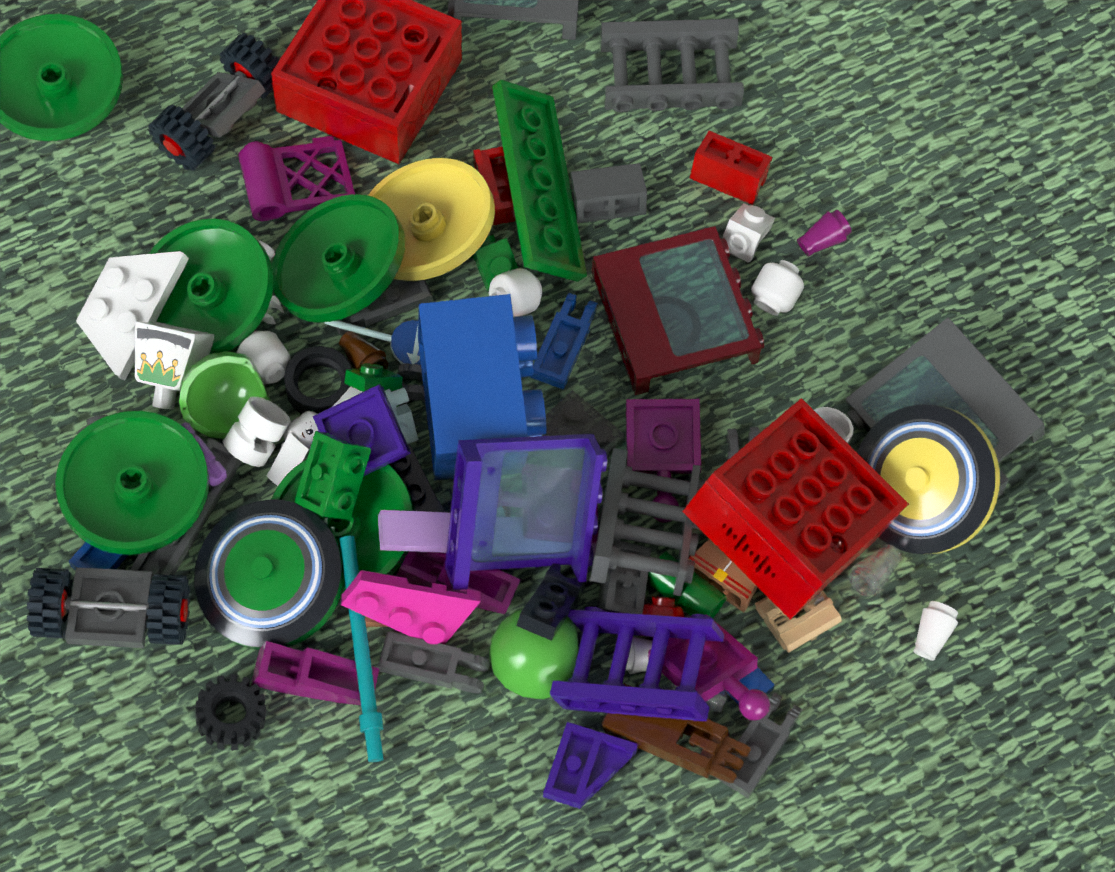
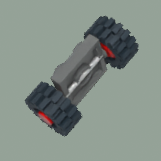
[148,33,279,171]
[27,567,190,648]

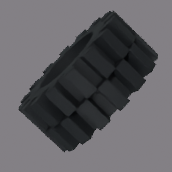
[195,674,266,751]

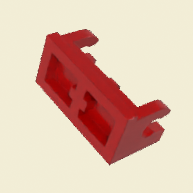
[690,130,773,205]
[473,147,516,226]

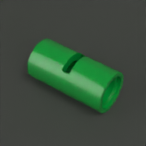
[647,552,727,619]

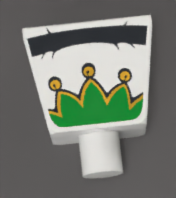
[135,322,214,409]

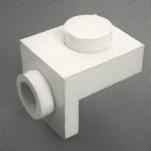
[723,203,775,262]

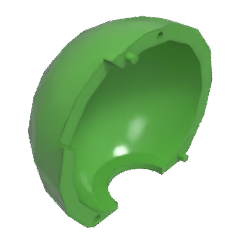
[179,351,271,439]
[489,608,578,699]

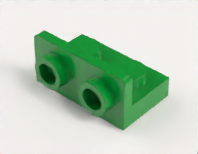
[294,431,371,520]

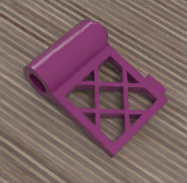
[238,136,355,222]

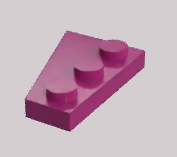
[341,570,481,645]

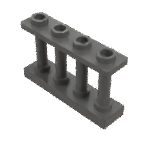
[600,19,744,112]
[590,448,706,596]

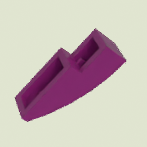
[396,551,520,614]
[251,641,379,705]

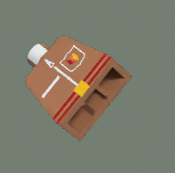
[688,539,758,613]

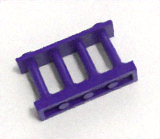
[550,607,725,722]

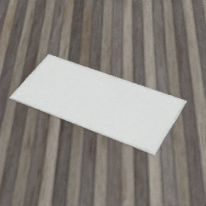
[267,433,309,486]

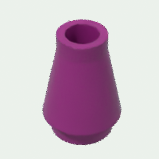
[797,209,852,257]

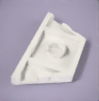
[76,251,189,380]

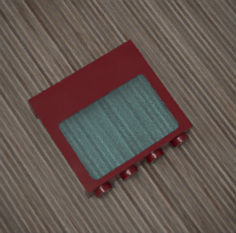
[592,226,764,396]

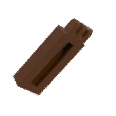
[602,683,751,783]

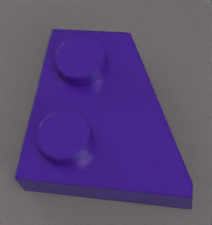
[543,722,638,809]

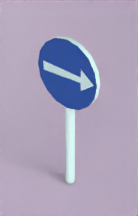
[324,320,421,365]

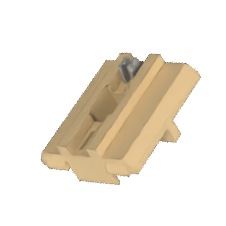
[755,590,842,653]

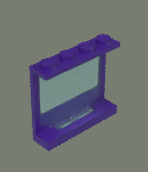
[445,434,607,590]

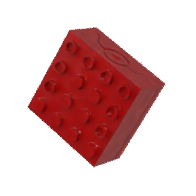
[271,0,462,165]
[682,398,909,620]

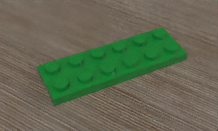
[492,79,587,282]

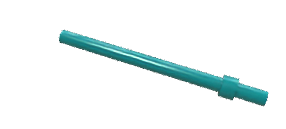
[340,536,384,762]

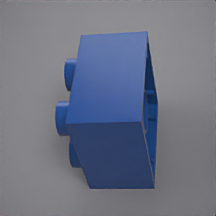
[418,294,547,481]

